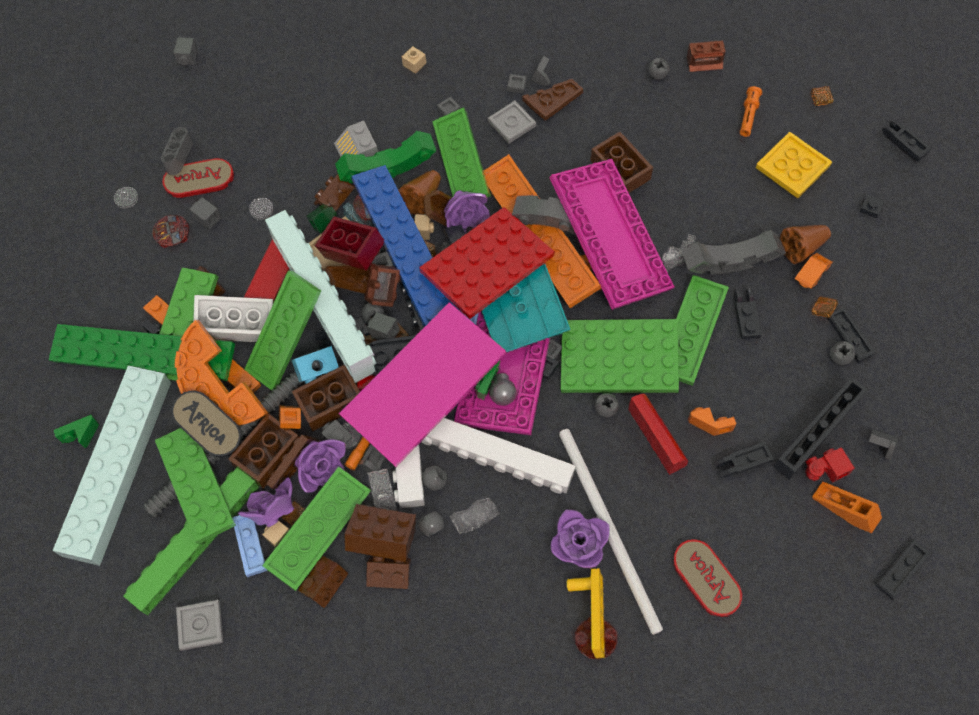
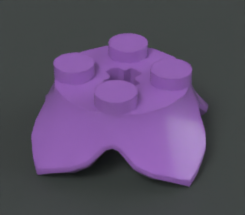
[444,191,490,233]
[295,439,346,493]
[239,477,294,527]
[551,510,610,568]

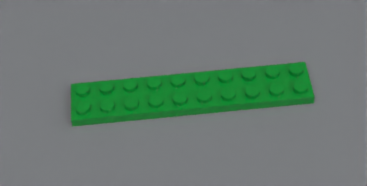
[49,324,235,381]

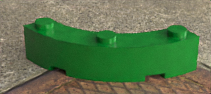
[335,131,436,183]

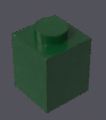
[306,204,337,234]

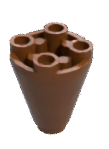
[398,170,441,215]
[780,225,831,264]

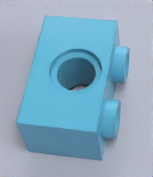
[292,346,339,384]

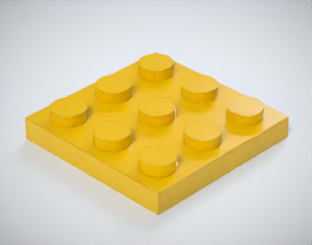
[755,132,832,198]

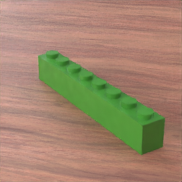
[124,467,259,616]

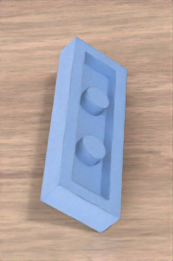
[233,515,268,577]

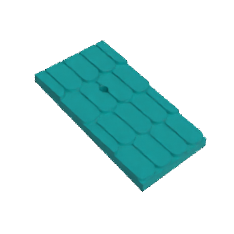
[482,263,571,353]

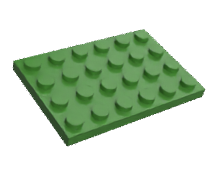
[561,319,679,393]

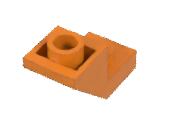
[795,253,833,288]
[279,406,301,429]
[688,407,736,436]

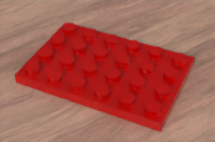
[419,207,555,319]

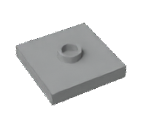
[488,101,536,144]
[176,600,223,651]

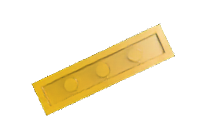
[567,568,605,658]

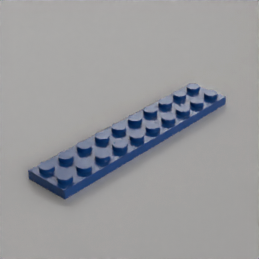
[352,165,459,327]

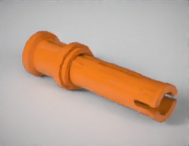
[740,86,762,137]

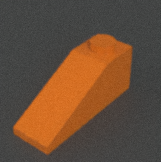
[812,482,882,534]

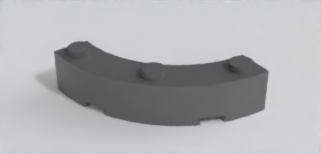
[512,195,577,236]
[682,230,786,275]

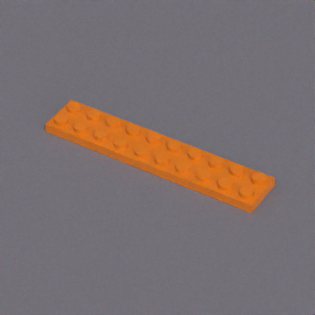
[484,154,601,308]

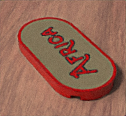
[163,158,234,198]
[673,540,742,617]

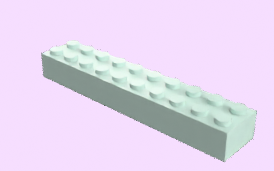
[265,210,376,383]
[53,366,171,566]

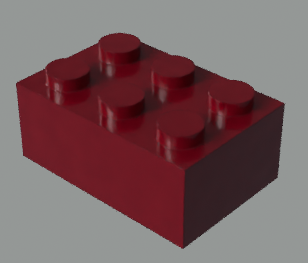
[315,217,384,271]

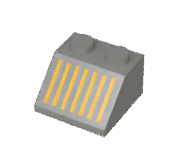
[334,121,378,158]

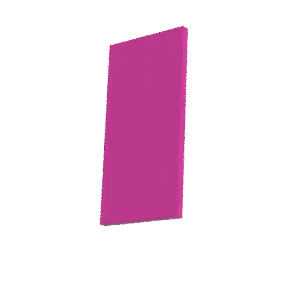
[549,159,674,310]
[454,294,558,435]
[339,302,506,467]

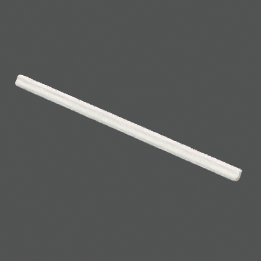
[559,429,663,634]

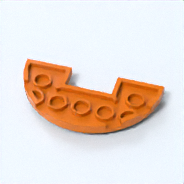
[175,320,268,425]

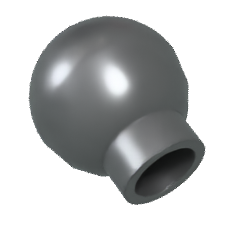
[490,373,517,406]

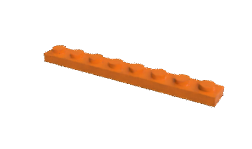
[143,295,261,393]

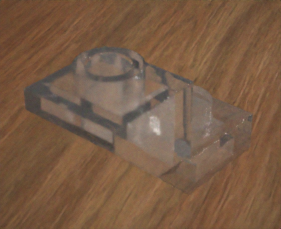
[662,234,695,271]
[368,469,397,511]
[450,497,500,534]

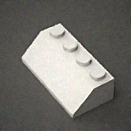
[193,295,273,342]

